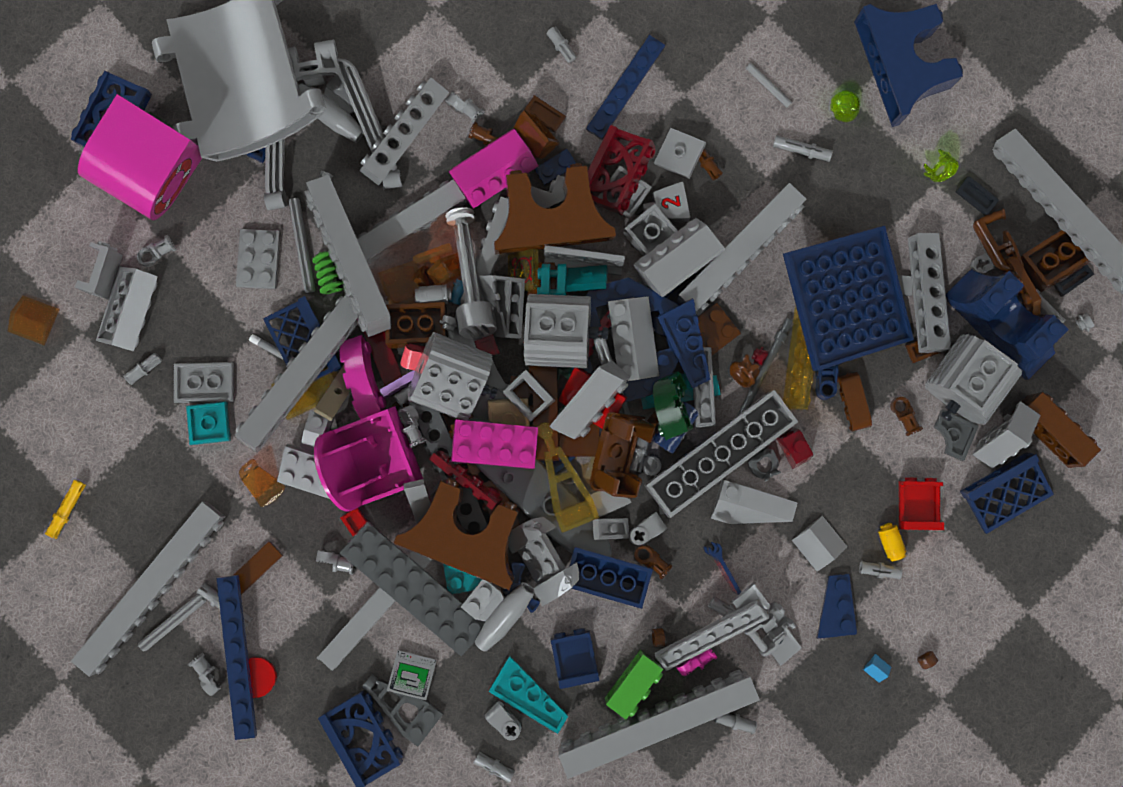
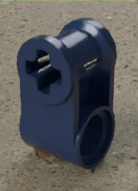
[815,364,838,400]

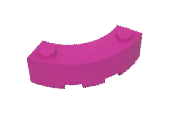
[340,335,387,419]

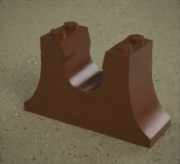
[494,163,616,255]
[394,478,520,590]

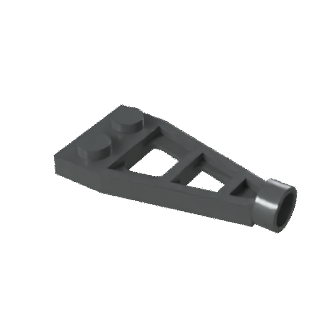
[362,674,443,747]

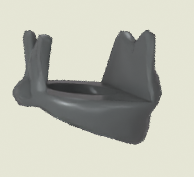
[748,447,781,481]

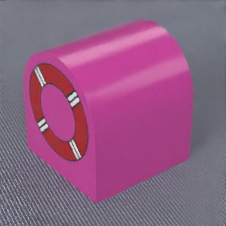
[78,94,202,221]

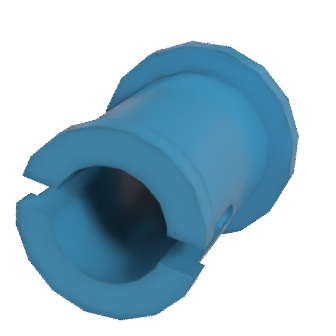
[448,279,464,305]

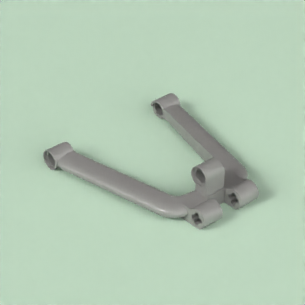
[264,39,402,211]

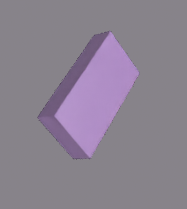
[380,370,415,399]

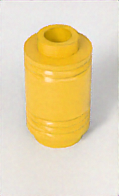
[878,523,907,561]

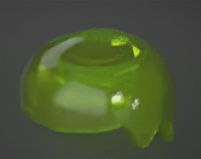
[830,90,860,122]

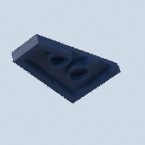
[816,574,857,639]

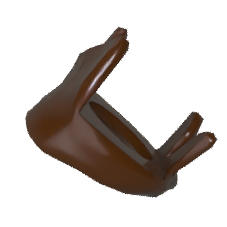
[730,354,760,388]

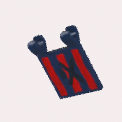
[703,542,741,595]

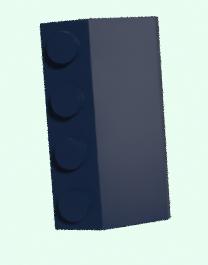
[569,547,653,609]

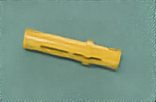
[45,479,86,539]

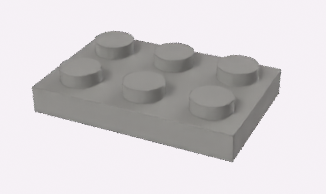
[236,229,280,290]
[277,444,330,499]

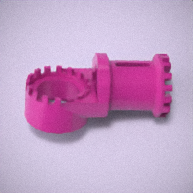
[675,648,717,676]

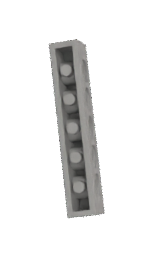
[360,78,449,186]
[908,233,951,353]

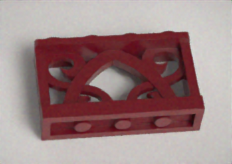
[588,125,656,216]

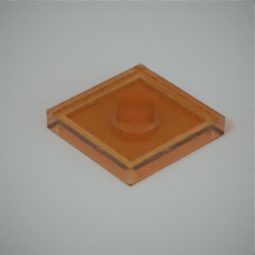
[413,243,454,266]

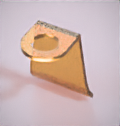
[239,459,285,507]

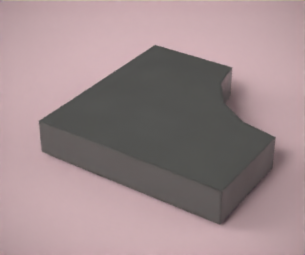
[934,409,979,461]

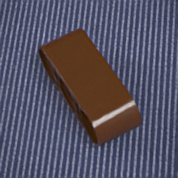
[837,372,872,432]

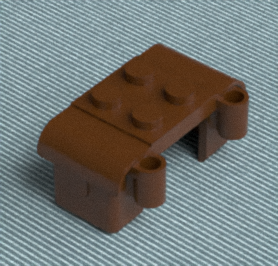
[590,412,655,498]

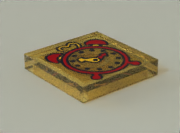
[508,249,539,292]

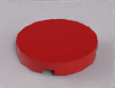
[249,657,277,698]

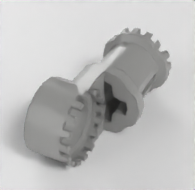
[445,92,485,123]
[136,235,176,267]
[398,405,426,448]
[316,550,355,575]
[188,653,221,696]

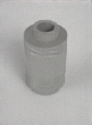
[415,285,452,304]

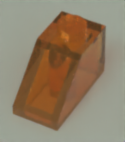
[427,253,461,285]

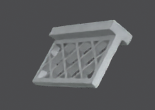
[544,245,625,275]

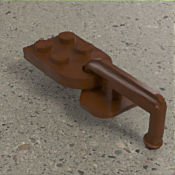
[973,208,1041,315]

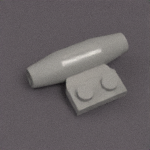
[299,75,369,143]
[461,579,535,651]

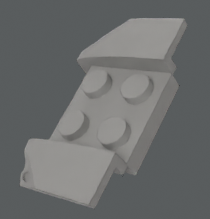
[508,517,579,607]

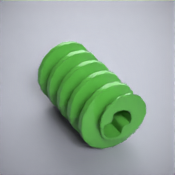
[313,251,344,294]

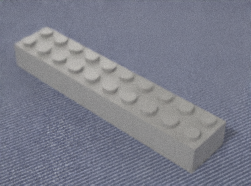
[558,670,760,779]

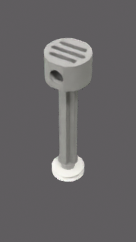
[445,207,497,339]

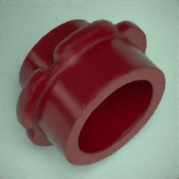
[752,347,769,366]

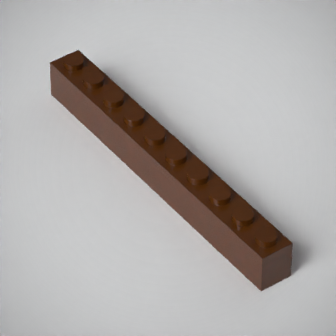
[528,262,559,461]

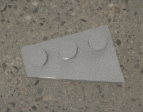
[479,275,525,338]
[973,401,1041,468]

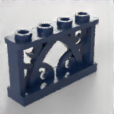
[71,71,152,147]
[318,690,404,787]

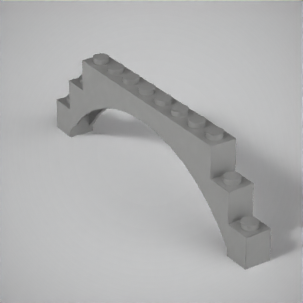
[448,175,565,391]

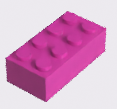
[451,420,538,469]

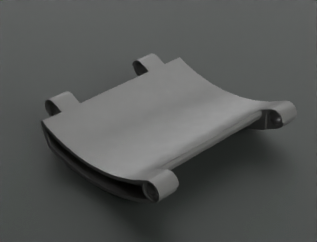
[152,0,326,162]

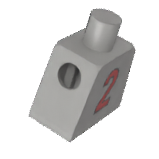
[643,182,690,222]

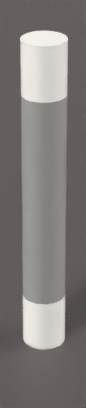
[249,334,295,361]

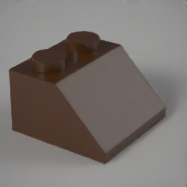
[514,111,559,159]

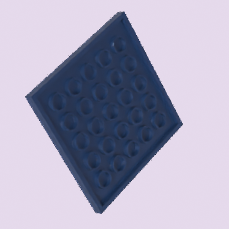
[783,226,914,371]

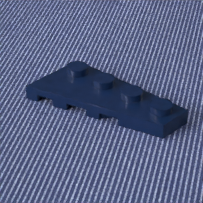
[657,298,711,388]

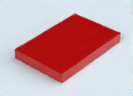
[558,368,627,429]

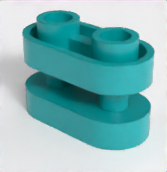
[537,264,567,295]

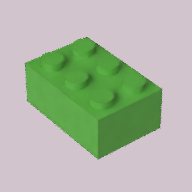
[605,649,663,720]

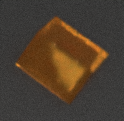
[8,296,60,345]

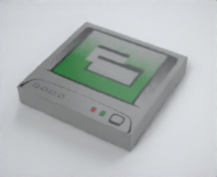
[387,650,437,700]

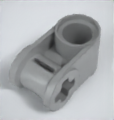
[629,512,667,545]
[484,701,522,741]

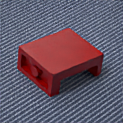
[899,477,944,530]

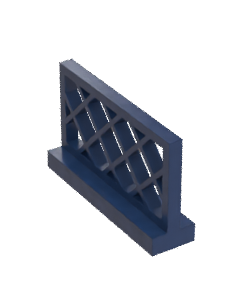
[263,296,342,382]
[960,452,1054,534]

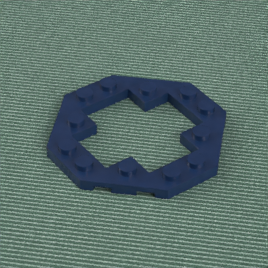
[572,277,678,402]

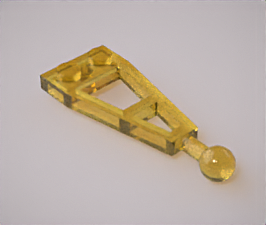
[538,423,600,533]

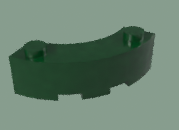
[653,370,693,440]

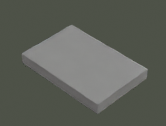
[174,362,234,403]

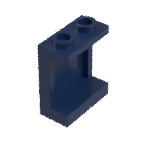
[550,628,600,689]

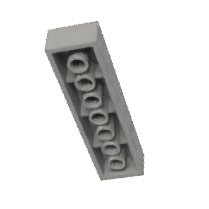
[304,175,391,337]
[676,183,806,316]
[644,390,798,518]

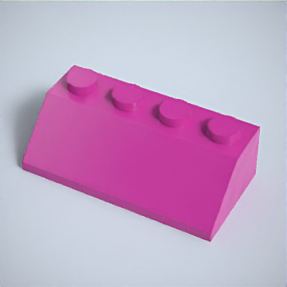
[449,128,539,209]

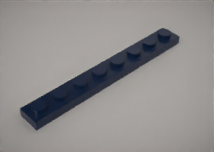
[216,575,257,740]

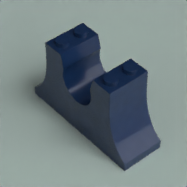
[854,4,963,127]
[945,269,1069,380]

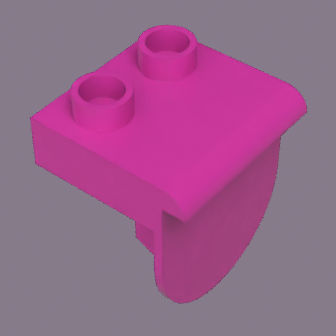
[314,406,424,512]

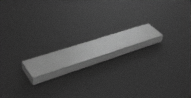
[655,599,769,671]

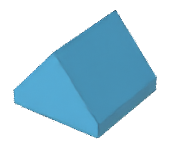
[863,654,891,683]

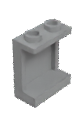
[75,241,123,300]

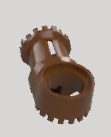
[468,122,498,145]
[890,397,923,436]
[634,544,672,579]

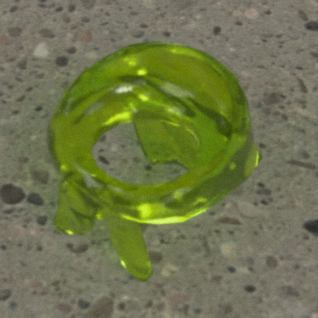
[923,149,959,182]

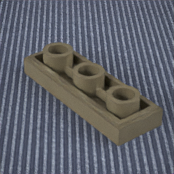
[314,365,351,421]

